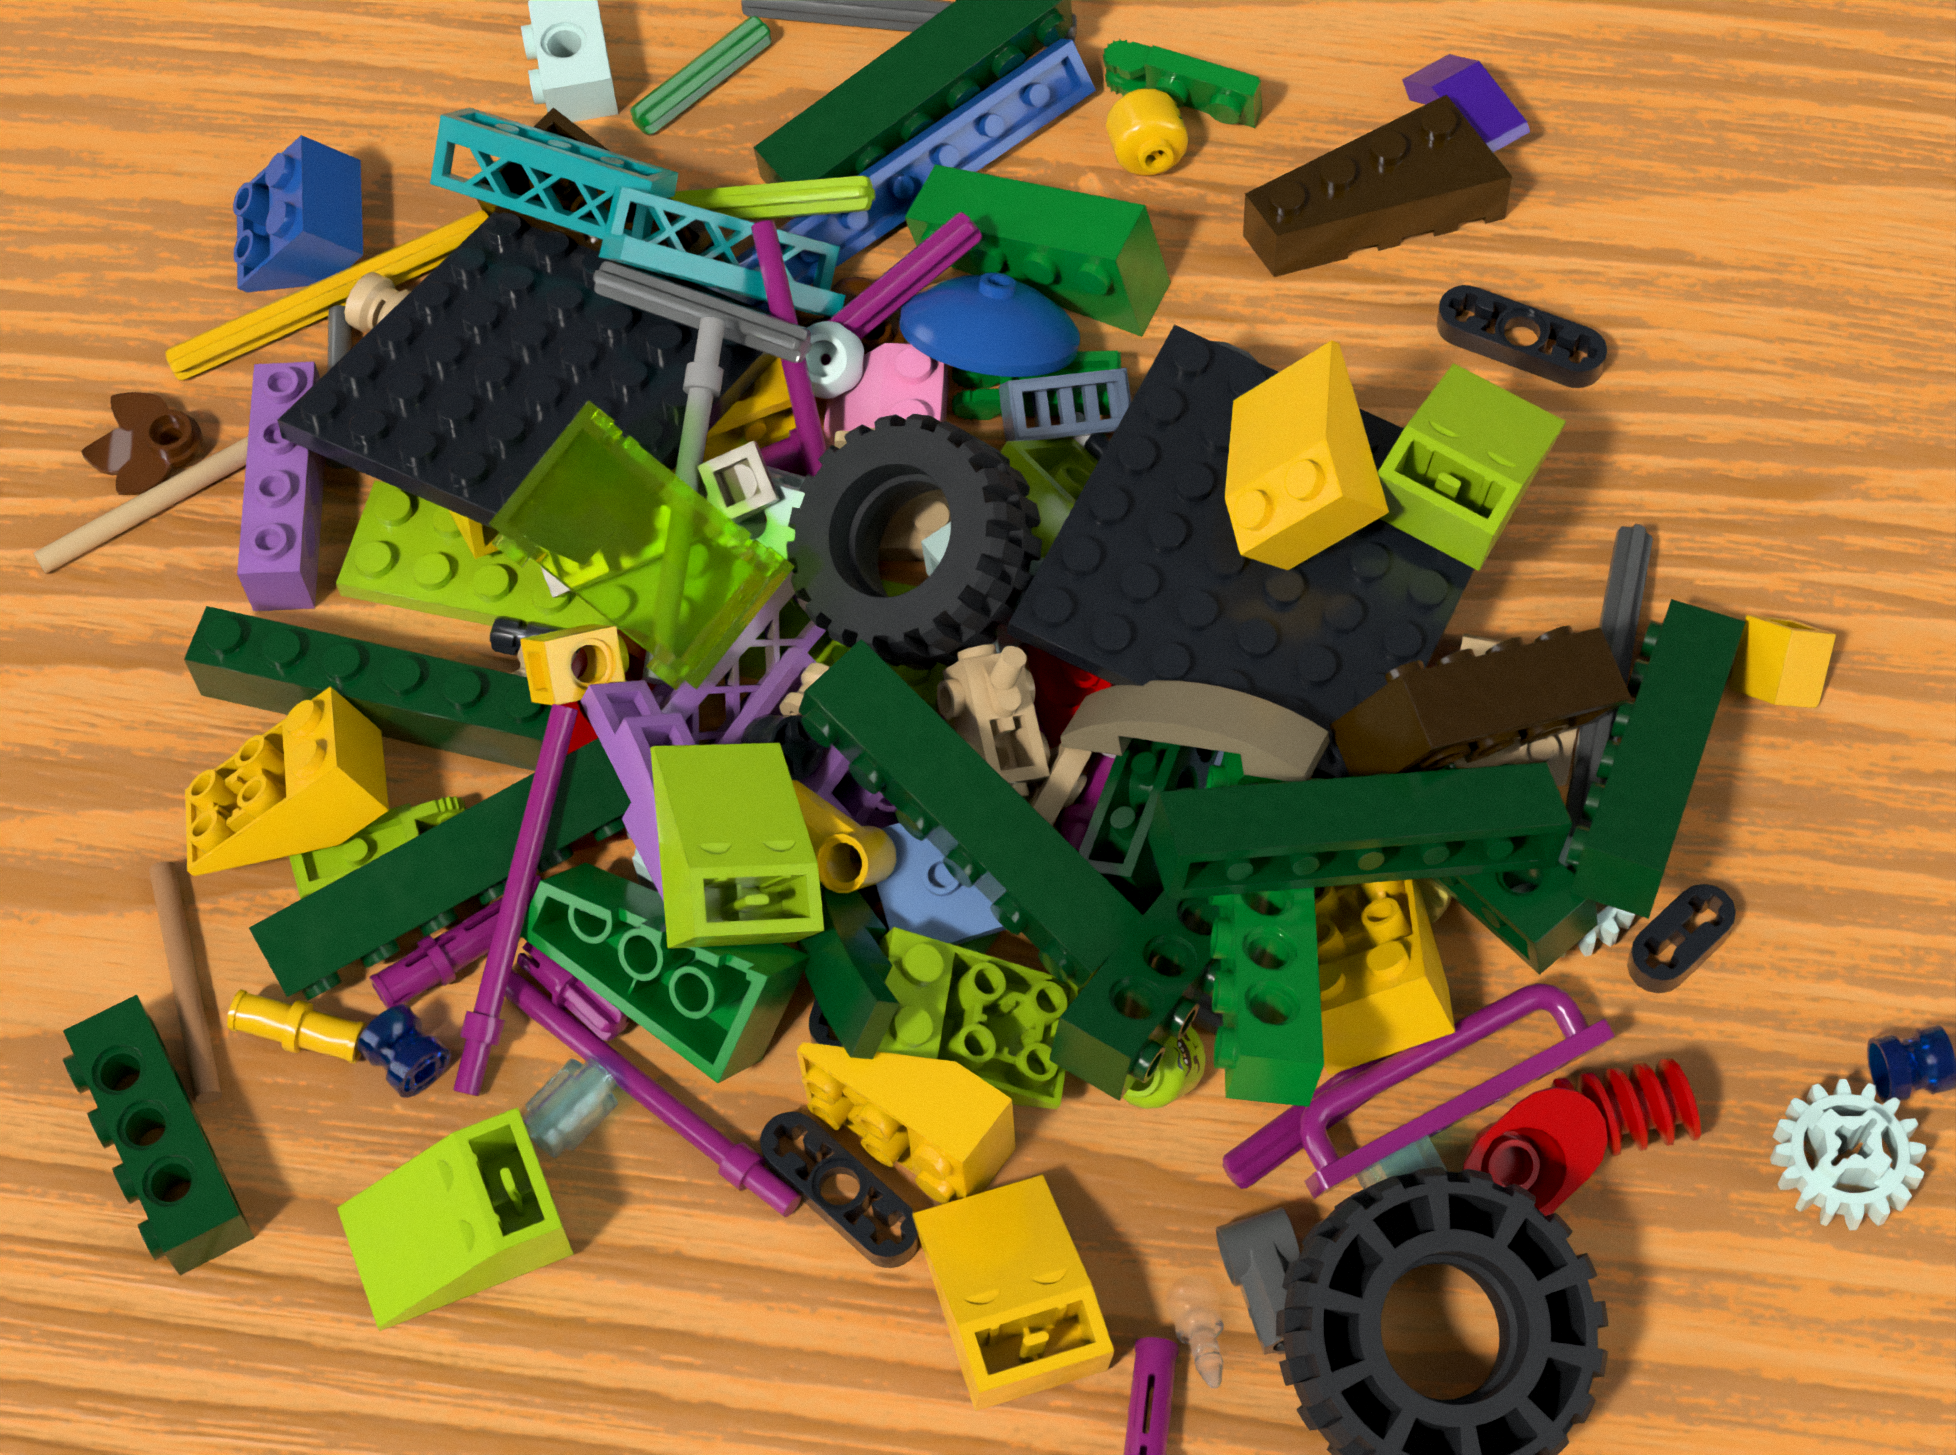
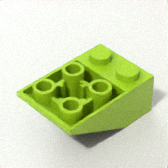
[1378,363,1566,571]
[650,743,824,949]
[877,927,1078,1109]
[337,1107,574,1331]

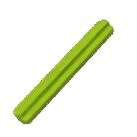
[670,175,876,223]

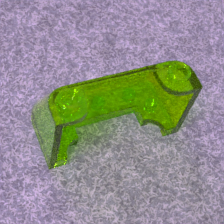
[489,400,795,691]

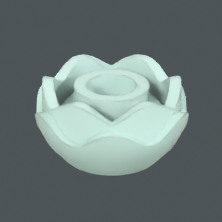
[805,321,864,399]

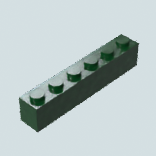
[753,0,1073,184]
[1565,599,1746,919]
[184,606,552,771]
[798,639,1143,989]
[249,738,631,1001]
[1148,762,1572,900]

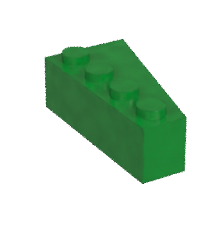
[905,164,1171,337]
[520,863,810,1083]

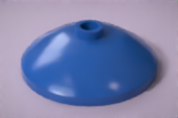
[899,273,1080,377]

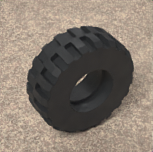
[1276,1167,1608,1455]

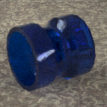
[357,1004,451,1098]
[1867,1024,1956,1103]

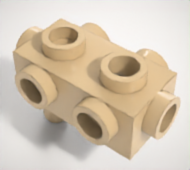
[937,644,1050,799]

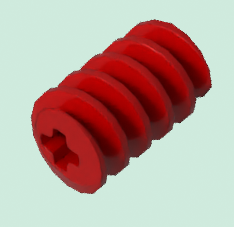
[1550,1058,1701,1156]

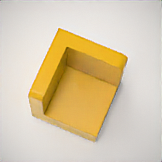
[1730,615,1836,708]

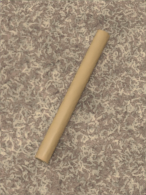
[33,436,248,574]

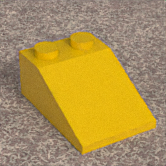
[1225,340,1389,570]

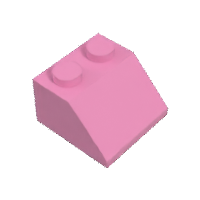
[823,343,949,449]

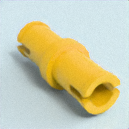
[227,989,368,1064]

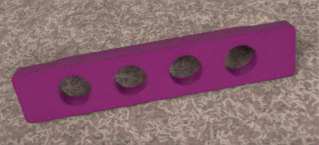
[1299,983,1615,1199]

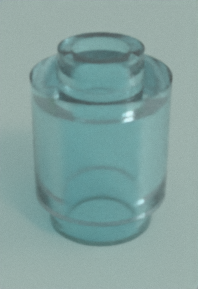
[522,1058,618,1158]

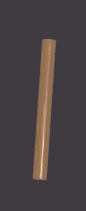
[149,862,222,1103]

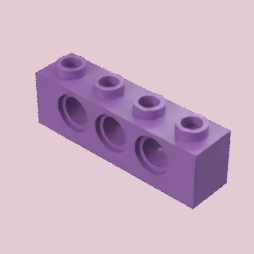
[237,361,325,611]

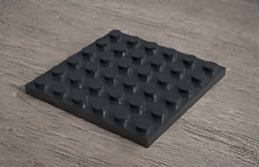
[277,212,777,567]
[1007,324,1475,779]

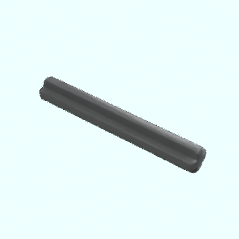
[593,261,812,363]

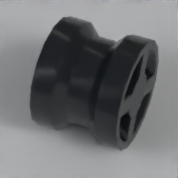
[741,715,823,780]

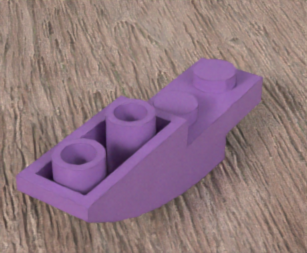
[580,680,696,902]

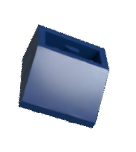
[233,135,363,293]

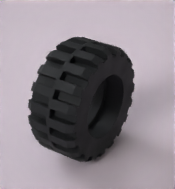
[786,413,1042,670]

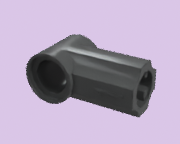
[1216,1207,1300,1355]

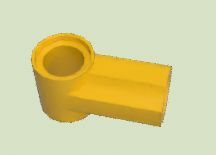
[792,780,897,893]

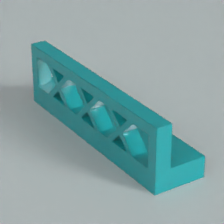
[430,107,679,240]
[599,186,846,317]

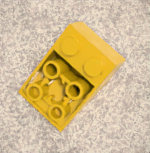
[185,686,389,876]
[1314,879,1455,1075]
[797,1042,1016,1204]
[912,1174,1114,1411]

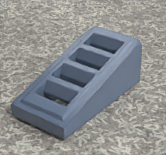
[999,368,1131,442]

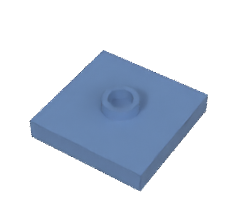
[876,823,1006,946]

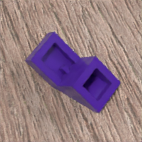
[1402,54,1530,153]

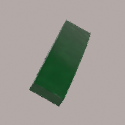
[797,880,900,1059]

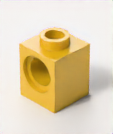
[520,624,629,705]

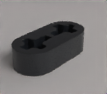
[1627,884,1736,994]

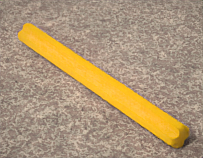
[165,210,489,381]

